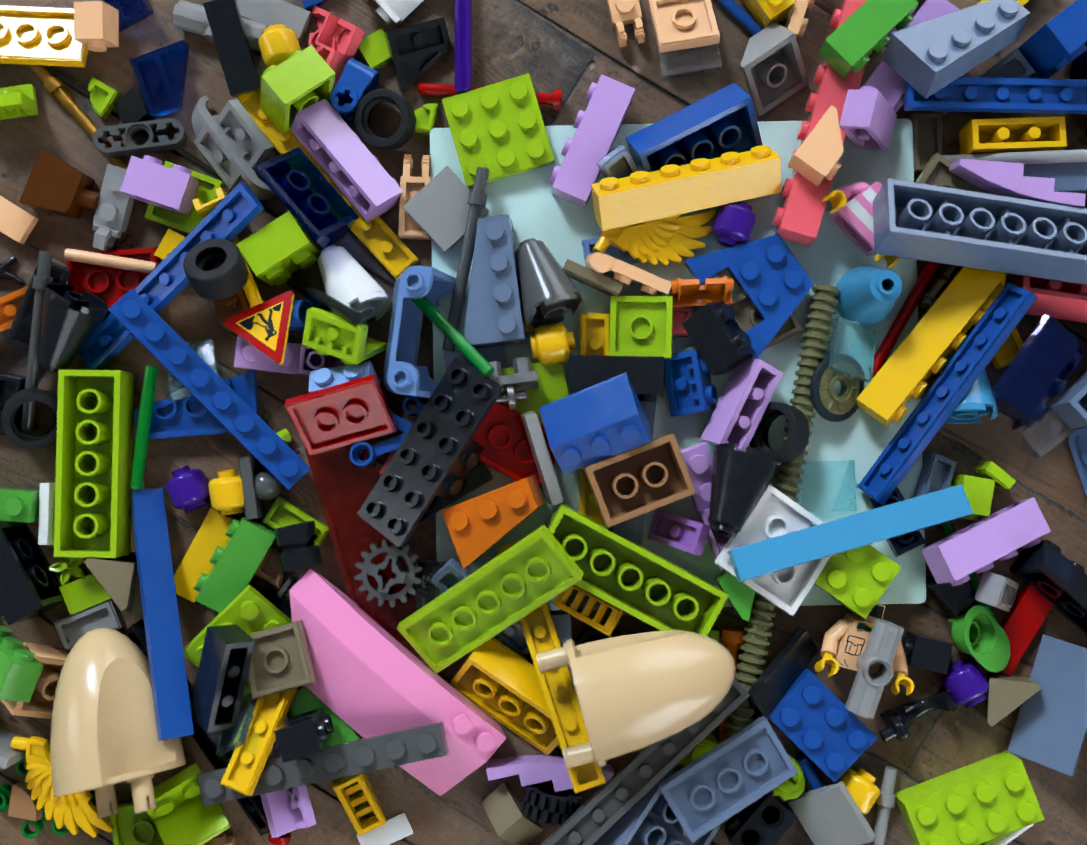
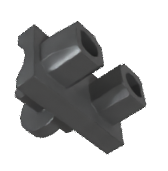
[488,357,538,410]

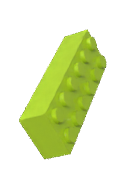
[53,370,134,558]
[547,503,729,636]

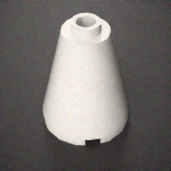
[318,245,392,326]

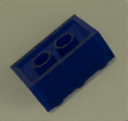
[254,147,359,249]
[992,313,1084,428]

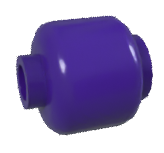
[711,201,756,248]
[166,465,210,513]
[941,659,989,708]

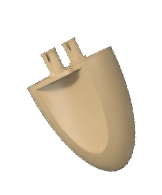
[50,627,186,818]
[536,630,736,770]

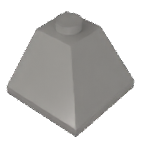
[740,21,809,116]

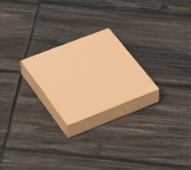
[648,0,720,53]

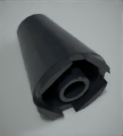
[37,282,109,372]
[709,443,776,536]

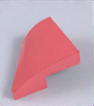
[308,5,365,85]

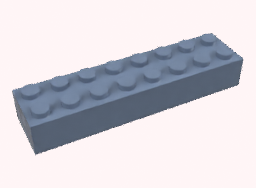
[872,178,1087,285]

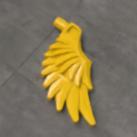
[593,210,717,266]
[11,736,115,838]

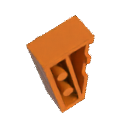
[441,474,546,569]

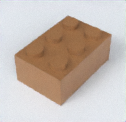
[582,433,696,528]

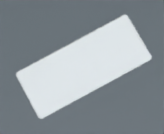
[357,813,413,845]

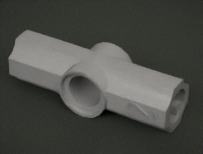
[172,0,268,53]
[845,619,904,718]

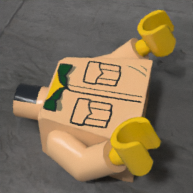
[815,603,914,696]

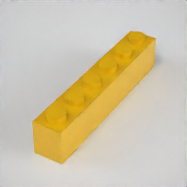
[591,145,781,231]
[856,267,1007,428]

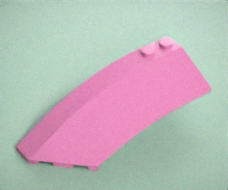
[289,567,507,796]

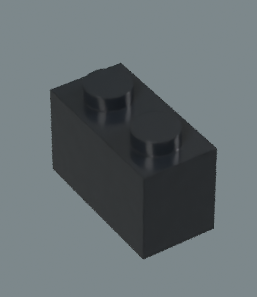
[682,301,755,376]

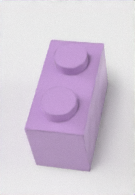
[839,86,897,150]
[120,155,200,216]

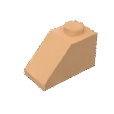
[787,105,844,187]

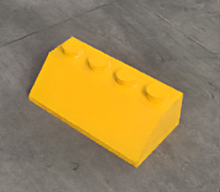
[449,637,559,756]

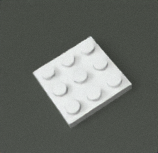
[714,484,831,616]

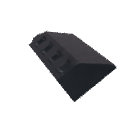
[1009,540,1087,635]

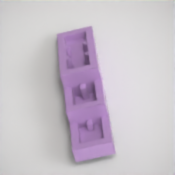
[949,159,1086,208]
[486,755,615,792]

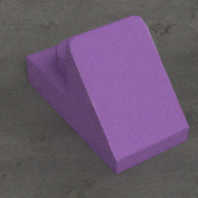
[648,509,710,556]

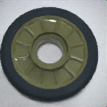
[810,354,864,422]

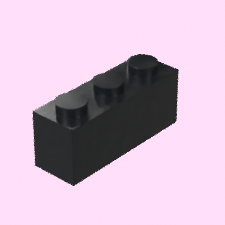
[568,355,664,402]
[191,624,255,732]

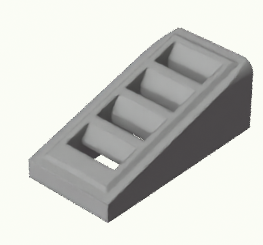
[974,571,1019,612]

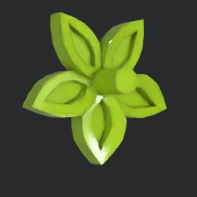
[49,557,85,586]

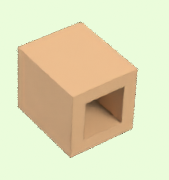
[74,1,119,52]

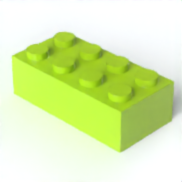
[895,750,1045,845]

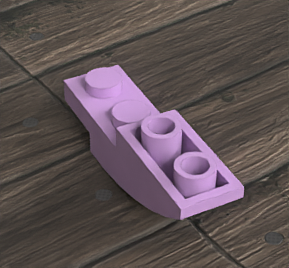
[234,336,347,377]
[680,441,731,571]

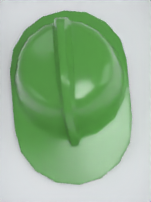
[947,605,1010,673]

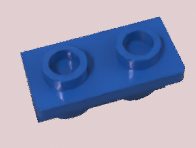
[664,349,718,417]

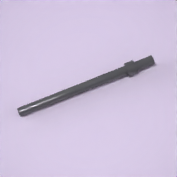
[442,167,489,352]
[20,251,53,433]

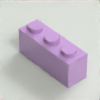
[700,358,783,452]

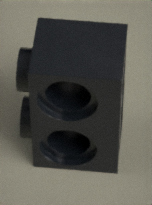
[274,707,334,763]
[725,791,798,845]

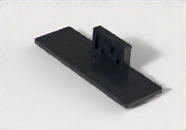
[358,357,503,547]

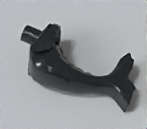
[878,687,957,743]

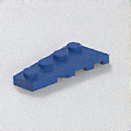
[134,370,260,440]

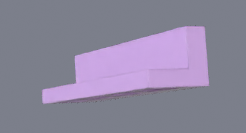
[239,711,317,838]

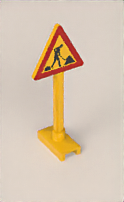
[192,187,295,365]

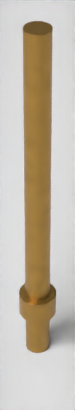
[30,65,149,205]

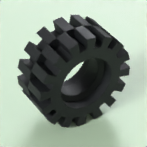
[521,782,581,826]

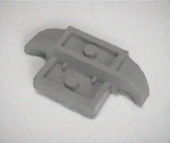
[192,95,278,200]

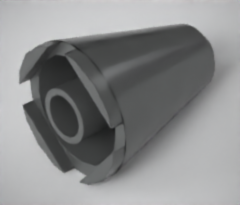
[515,238,584,328]

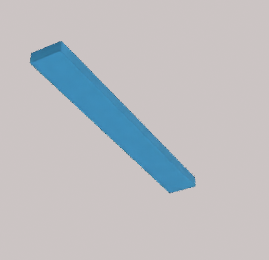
[728,484,974,583]

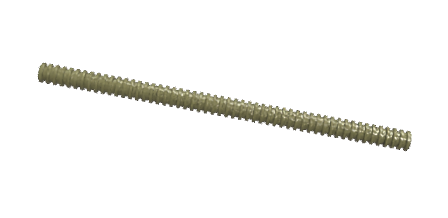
[721,284,840,743]

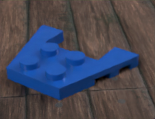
[684,234,814,358]

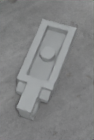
[92,163,135,251]

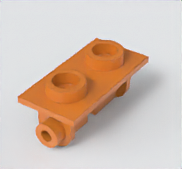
[669,275,734,308]

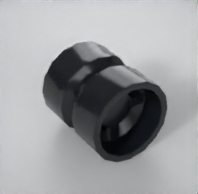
[274,521,323,572]

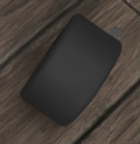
[183,238,248,300]

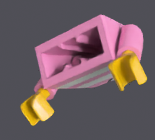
[822,179,900,270]

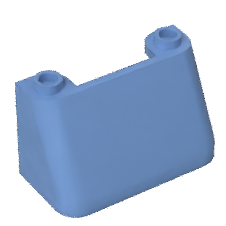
[382,266,456,398]

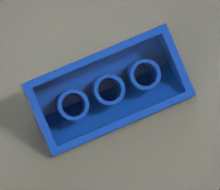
[626,83,762,172]

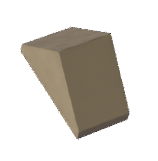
[84,558,137,611]
[985,673,1042,727]
[481,782,543,845]

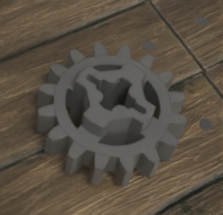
[354,539,423,607]

